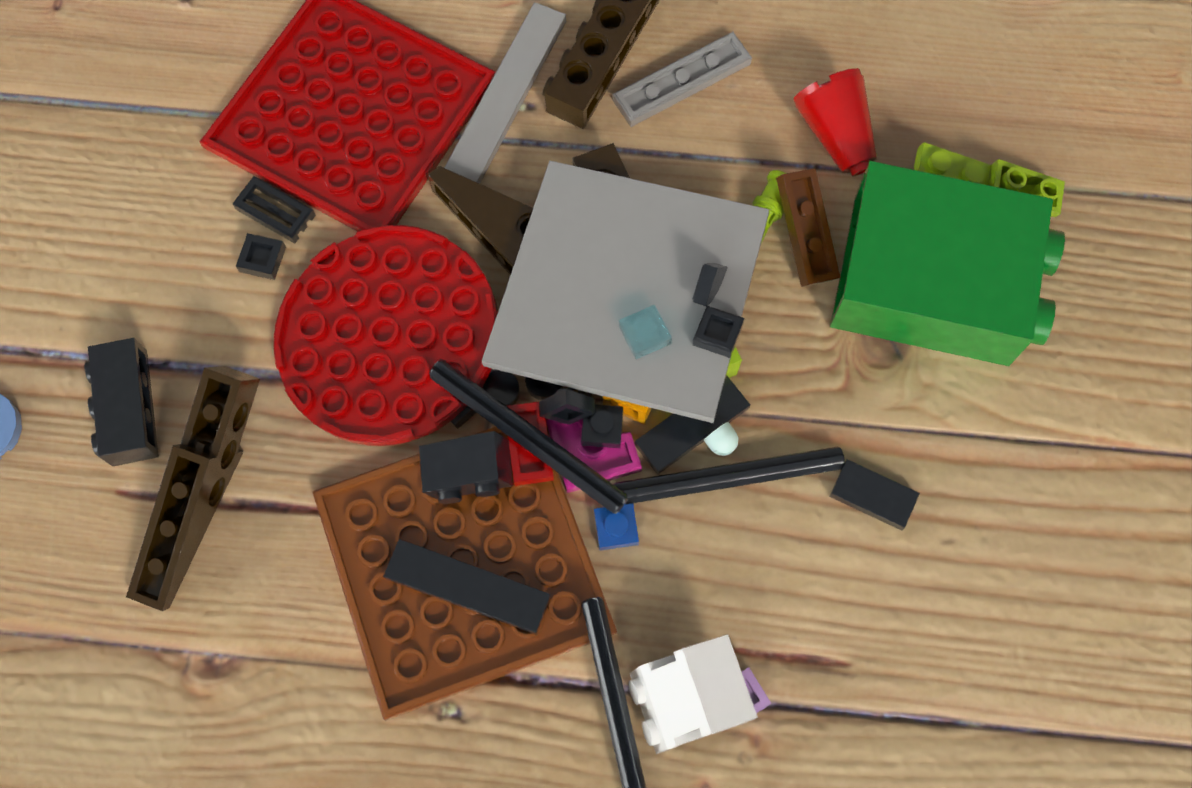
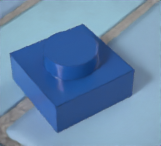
[594,503,639,551]

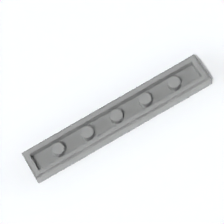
[444,2,566,184]

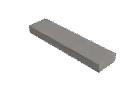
[613,32,752,127]

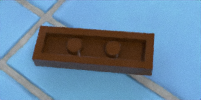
[776,168,841,287]

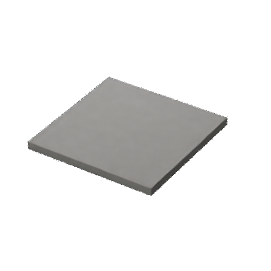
[482,160,769,423]

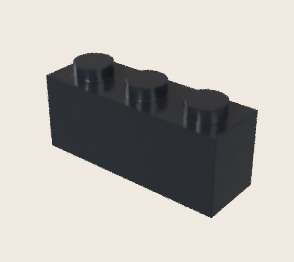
[84,338,159,467]

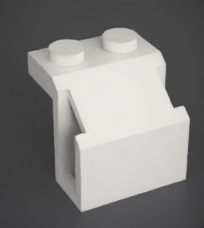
[629,635,758,754]

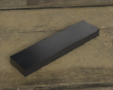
[383,539,551,635]

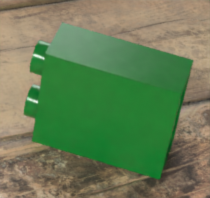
[830,161,1065,366]

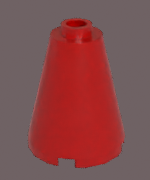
[793,68,877,177]

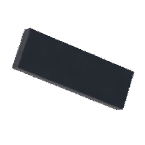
[634,376,751,475]

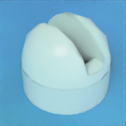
[704,422,739,456]

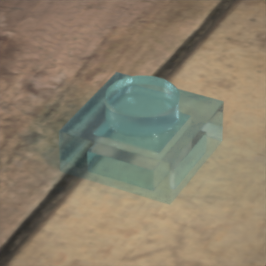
[618,304,672,359]

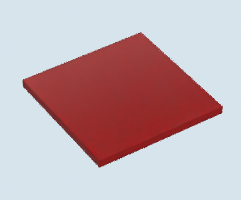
[199,0,496,231]

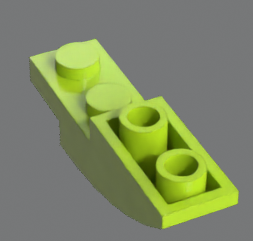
[913,142,1065,217]

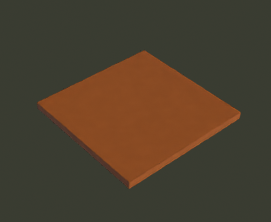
[312,427,617,721]

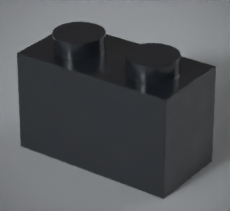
[419,431,513,504]

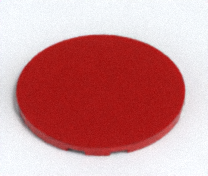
[274,225,498,446]

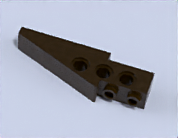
[428,166,533,275]
[126,366,260,611]

